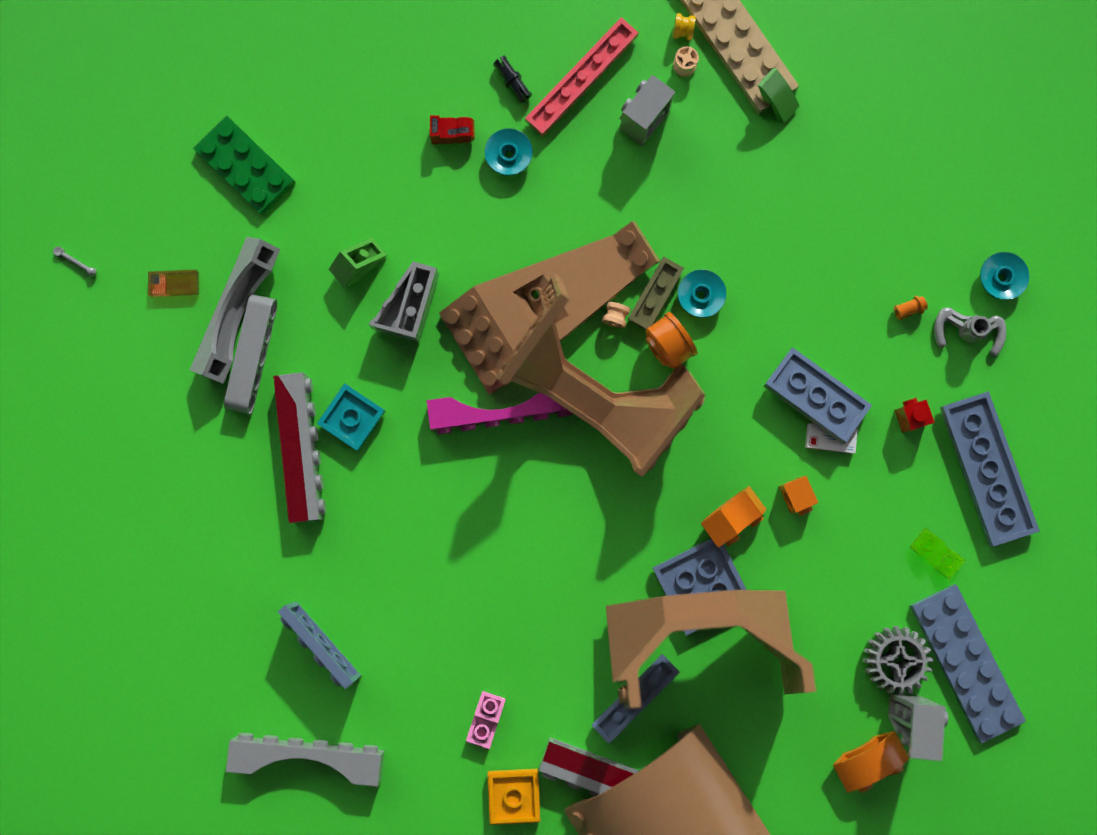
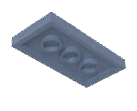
[763,347,872,445]
[278,601,361,689]

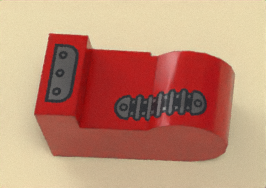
[430,115,475,144]

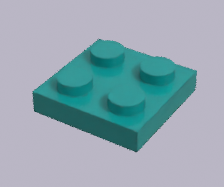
[317,383,386,451]

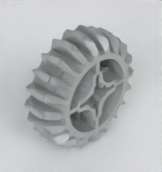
[863,626,933,695]

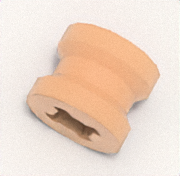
[673,46,699,77]
[602,302,631,328]

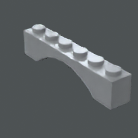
[190,237,280,383]
[226,733,385,786]

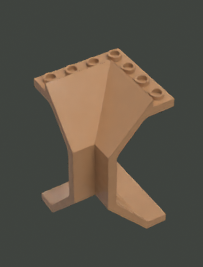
[497,274,706,477]
[606,590,816,709]

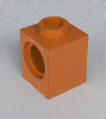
[779,476,818,516]

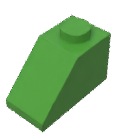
[328,238,387,287]

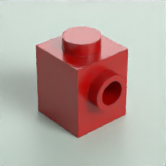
[894,397,935,433]

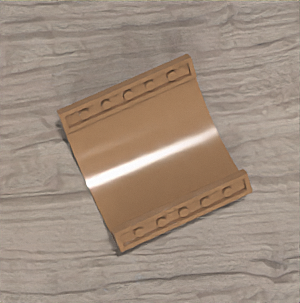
[564,724,770,835]

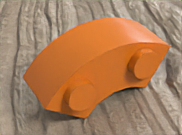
[701,486,766,548]
[833,731,909,793]

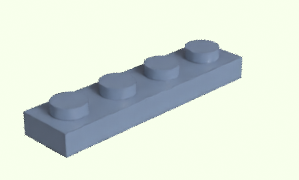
[592,654,680,744]

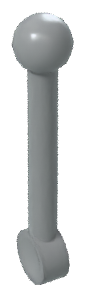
[53,246,97,277]

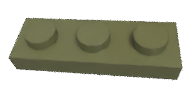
[628,256,684,330]

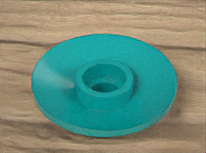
[485,128,533,176]
[980,252,1029,300]
[678,269,726,318]

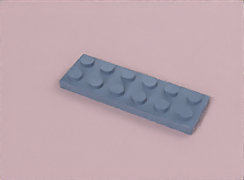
[940,391,1040,547]
[910,584,1026,743]

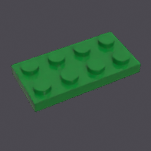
[193,115,296,215]

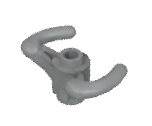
[934,308,1006,357]

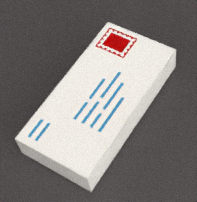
[805,423,858,454]

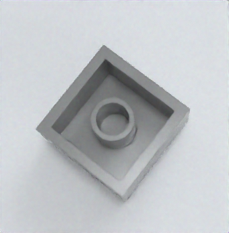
[619,75,676,146]

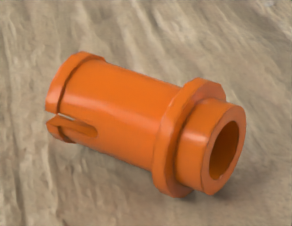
[894,296,928,320]

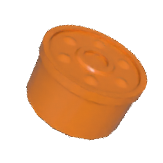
[645,312,698,369]

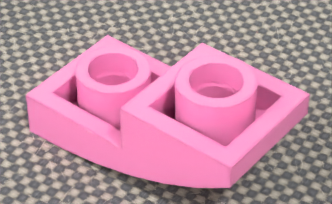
[466,691,506,750]

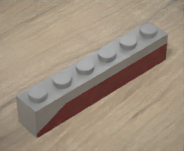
[273,372,326,523]
[539,737,639,796]

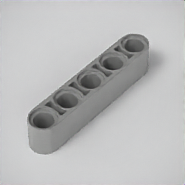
[224,295,277,415]

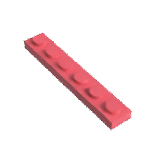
[525,17,639,137]

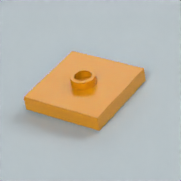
[488,768,540,825]

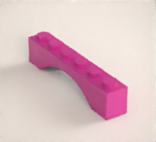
[426,393,572,435]

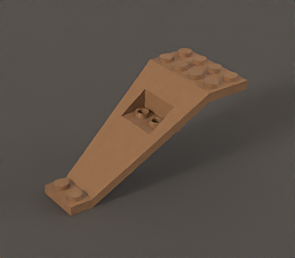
[439,221,660,394]

